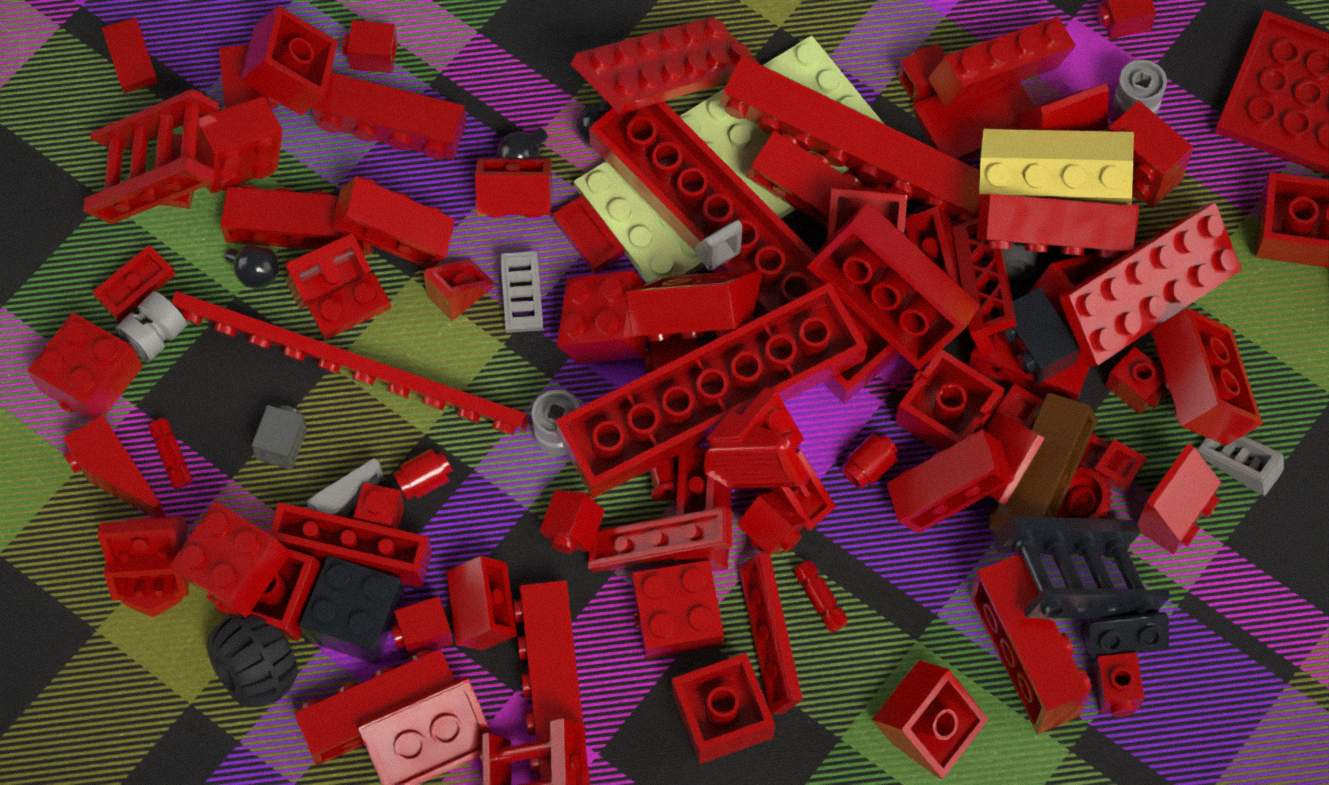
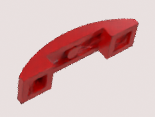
[994,383,1147,490]

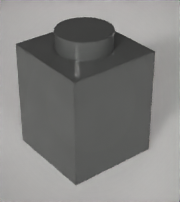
[251,405,307,470]

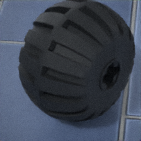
[207,611,298,707]

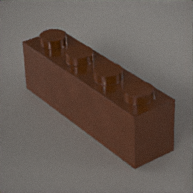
[988,393,1098,556]

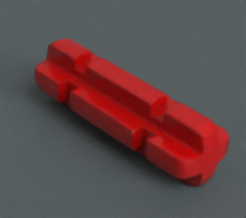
[148,418,192,489]
[794,560,848,632]

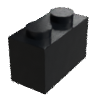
[998,288,1080,384]

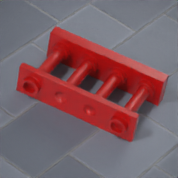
[83,89,219,224]
[480,719,587,785]

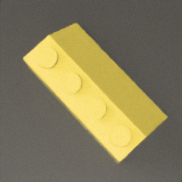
[979,129,1134,206]

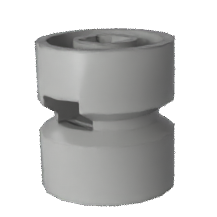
[1112,59,1167,118]
[115,291,188,362]
[531,390,580,456]

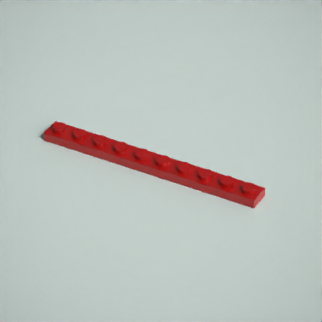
[171,291,531,436]

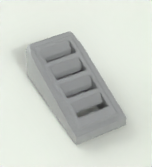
[695,220,742,271]
[500,251,543,333]
[1197,436,1284,496]
[307,458,383,518]

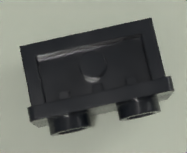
[1081,612,1169,659]

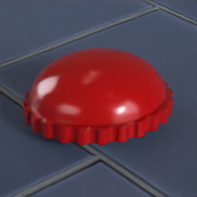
[1056,467,1113,519]

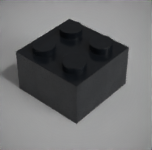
[299,555,405,665]

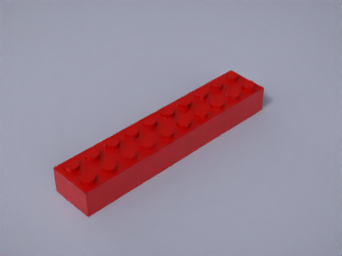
[589,101,899,404]

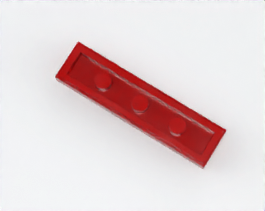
[588,506,732,573]
[739,553,803,714]

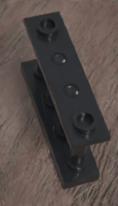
[992,516,1171,620]

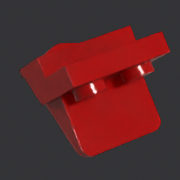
[704,387,810,488]
[97,515,189,617]

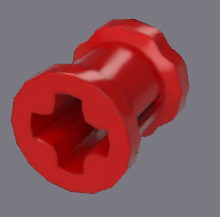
[648,456,678,501]

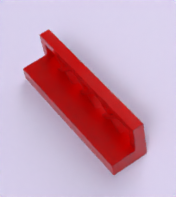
[952,218,1017,357]

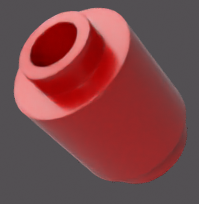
[841,434,898,490]
[393,448,453,500]

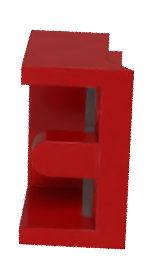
[285,233,371,310]

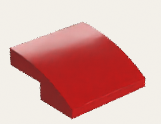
[985,411,1045,505]

